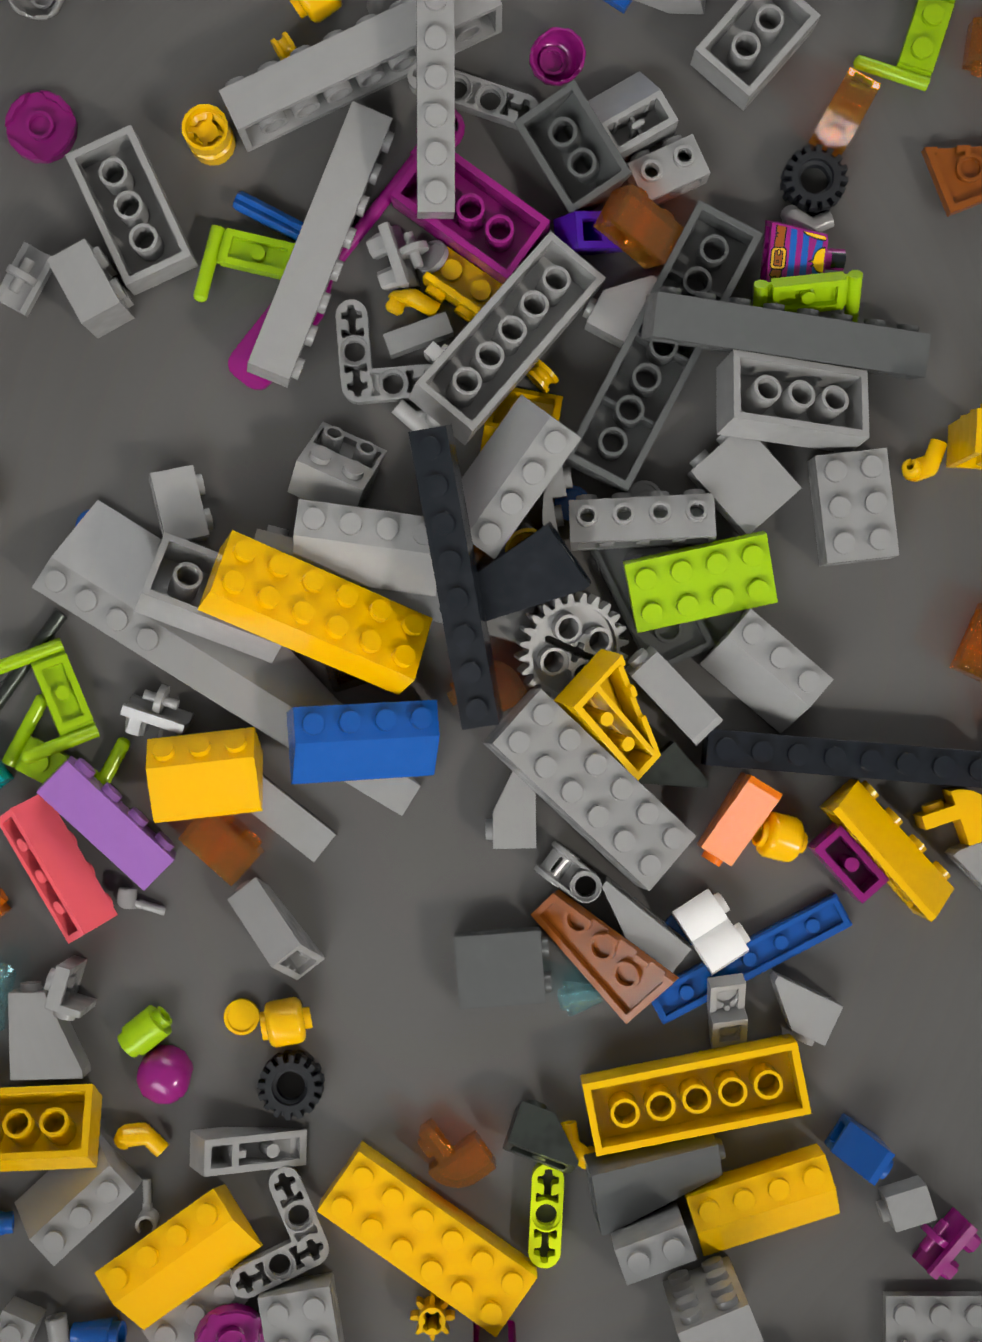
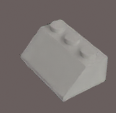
[699,609,834,734]
[14,1134,142,1266]

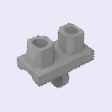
[366,222,429,291]
[0,242,52,317]
[120,684,194,738]

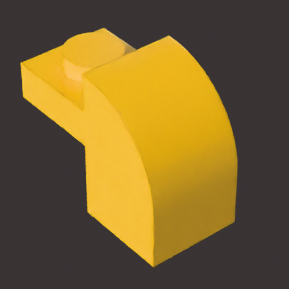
[913,787,982,846]

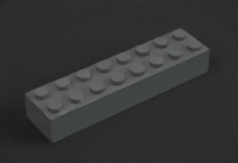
[564,200,763,493]

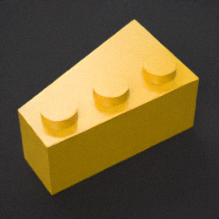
[554,649,661,781]

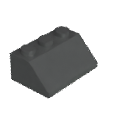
[514,80,632,213]

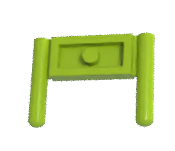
[853,0,956,92]
[193,225,295,302]
[753,270,863,322]
[0,638,100,764]
[2,694,131,785]

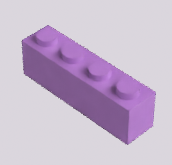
[36,755,176,891]

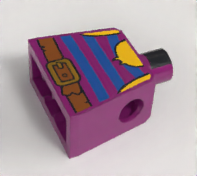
[760,220,846,282]

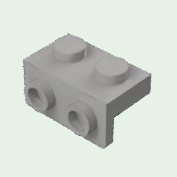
[44,955,97,1021]

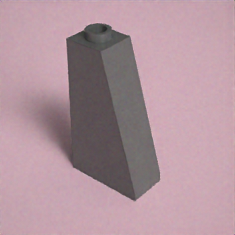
[584,1133,726,1236]

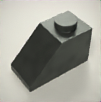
[502,1100,578,1174]

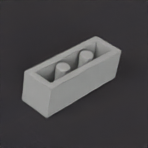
[383,311,454,359]

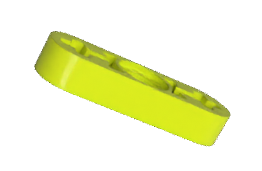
[528,1163,564,1268]

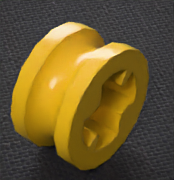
[270,31,296,61]
[526,359,559,394]

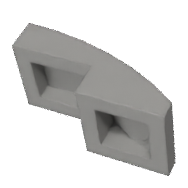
[707,973,748,1048]

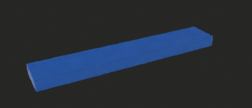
[651,892,853,1025]

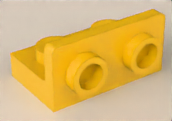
[422,246,503,322]

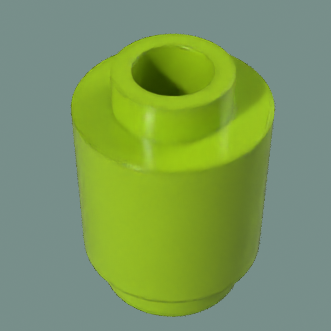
[117,1005,172,1058]

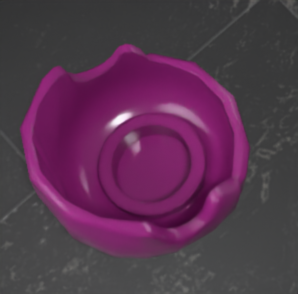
[529,27,586,86]
[136,1045,193,1104]

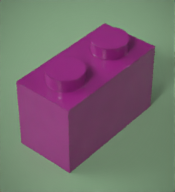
[807,822,890,904]

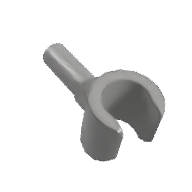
[117,887,166,916]
[135,1179,160,1233]

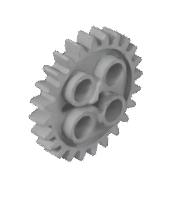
[514,591,629,700]

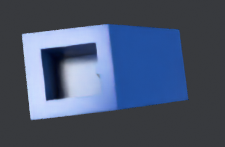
[824,1113,895,1186]

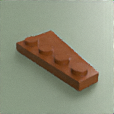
[530,889,679,1024]

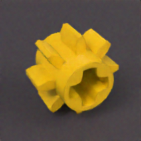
[410,1292,455,1341]

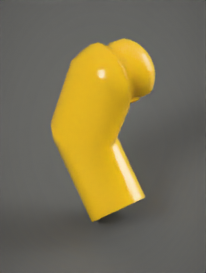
[385,289,440,317]

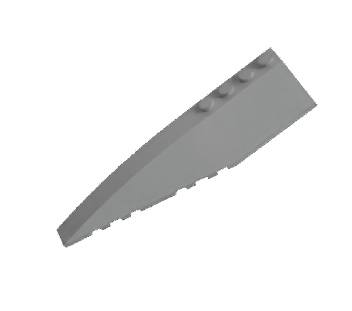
[32,500,421,816]

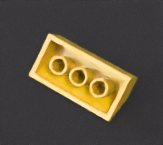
[819,779,954,922]
[684,1143,840,1256]
[95,1184,263,1330]

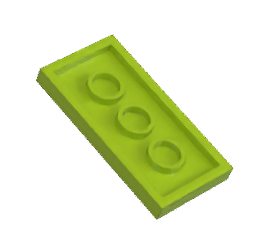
[623,531,778,633]

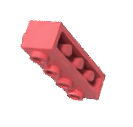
[0,795,118,944]

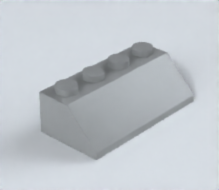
[461,394,581,559]
[292,499,437,597]

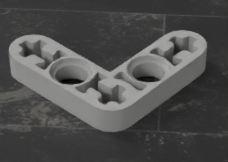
[335,299,432,405]
[230,1167,329,1299]

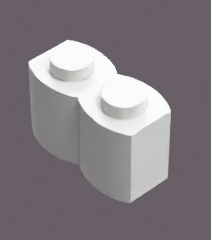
[672,889,751,975]

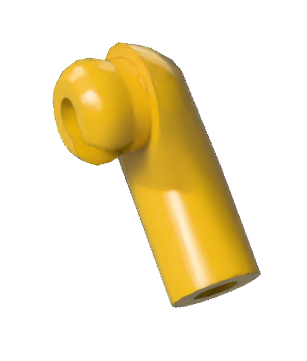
[901,439,948,482]
[560,1120,595,1169]
[114,1122,169,1157]

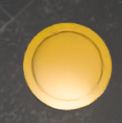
[224,998,260,1035]

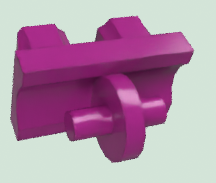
[912,1207,982,1280]

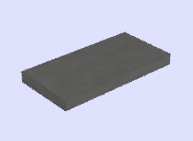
[590,546,716,666]

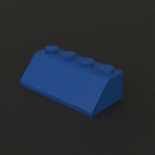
[286,700,440,785]

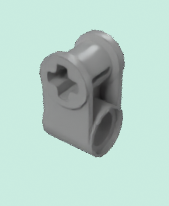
[533,840,602,903]

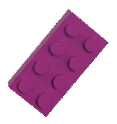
[390,152,550,284]

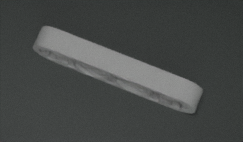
[407,63,539,130]

